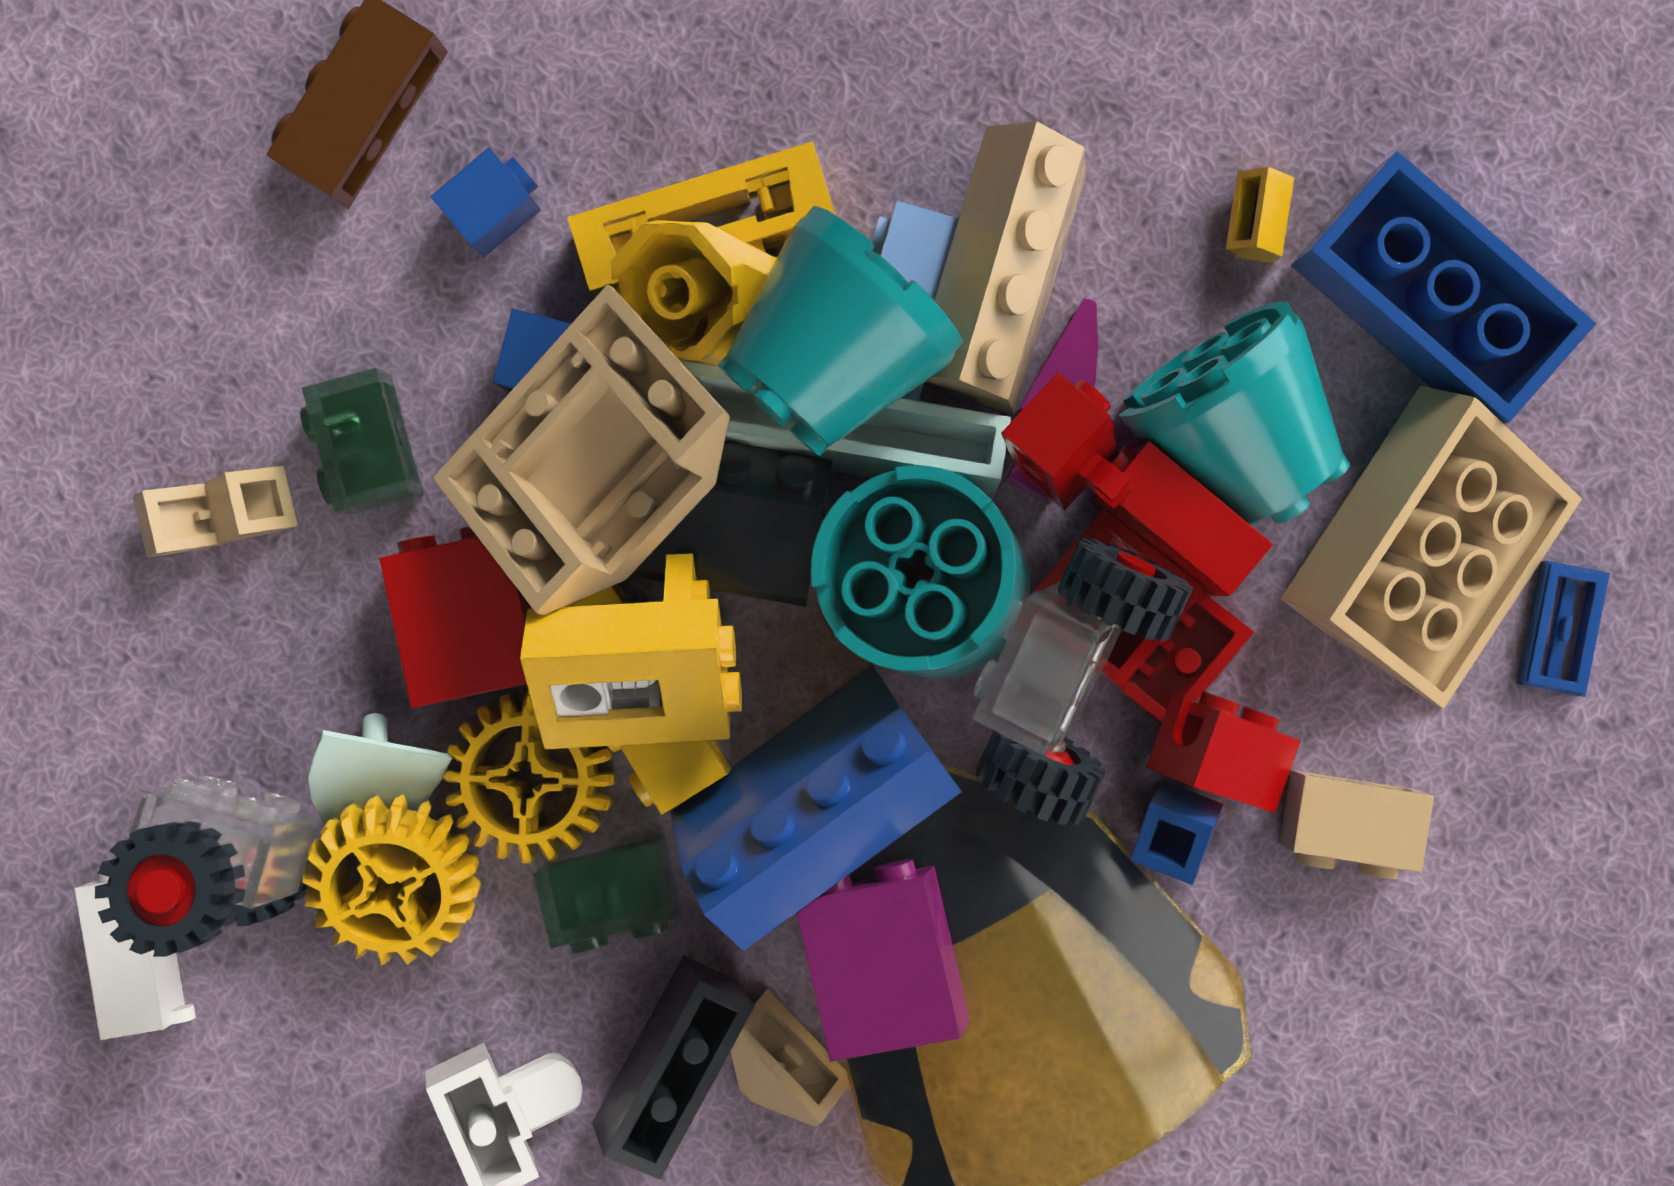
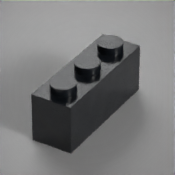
[592,955,755,1180]

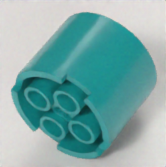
[811,465,1030,679]

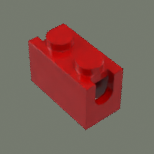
[1146,691,1301,813]

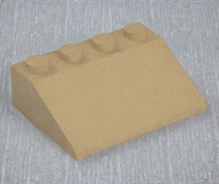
[1280,386,1582,709]

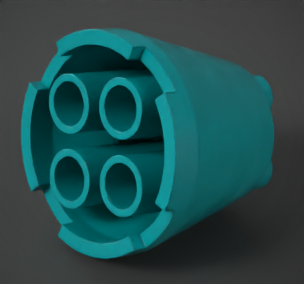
[717,206,964,457]
[1119,301,1350,525]

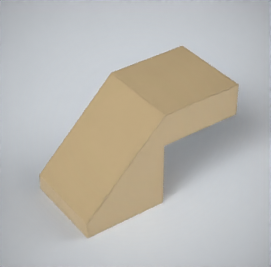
[133,466,298,558]

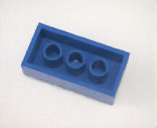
[1290,150,1597,424]

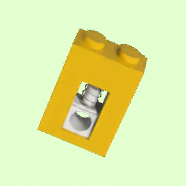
[520,553,742,749]

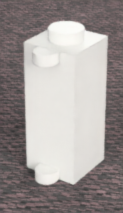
[75,869,196,1040]

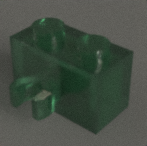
[300,368,424,515]
[533,835,682,953]

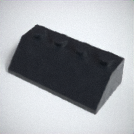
[630,441,833,607]

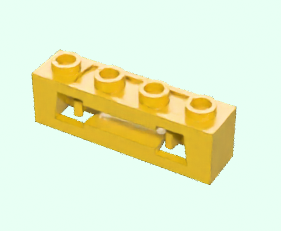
[567,141,835,297]

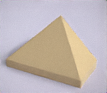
[731,988,852,1127]

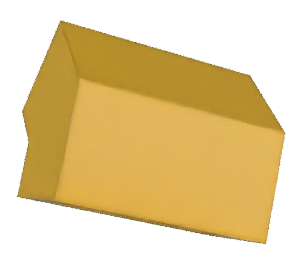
[1225,167,1294,263]

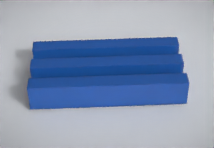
[1517,561,1610,697]

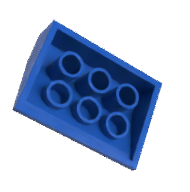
[670,665,962,951]

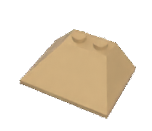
[433,284,730,615]

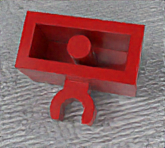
[1001,372,1132,511]

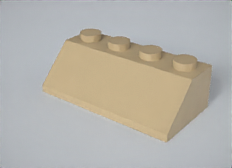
[927,121,1086,415]

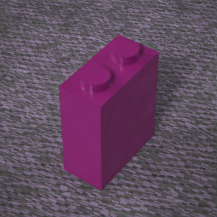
[797,859,970,1062]

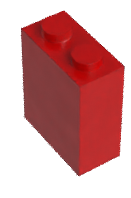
[1088,441,1274,596]
[379,526,533,708]

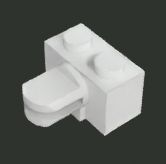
[425,1043,583,1186]

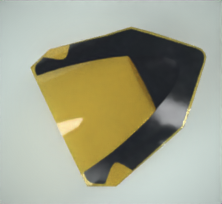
[843,764,1252,1186]

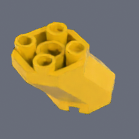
[611,220,777,366]

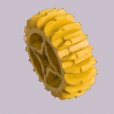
[442,692,617,864]
[302,793,481,966]

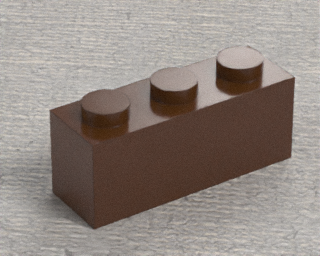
[266,0,448,209]

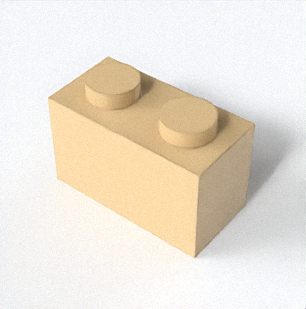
[1278,770,1434,880]

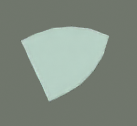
[308,713,452,825]

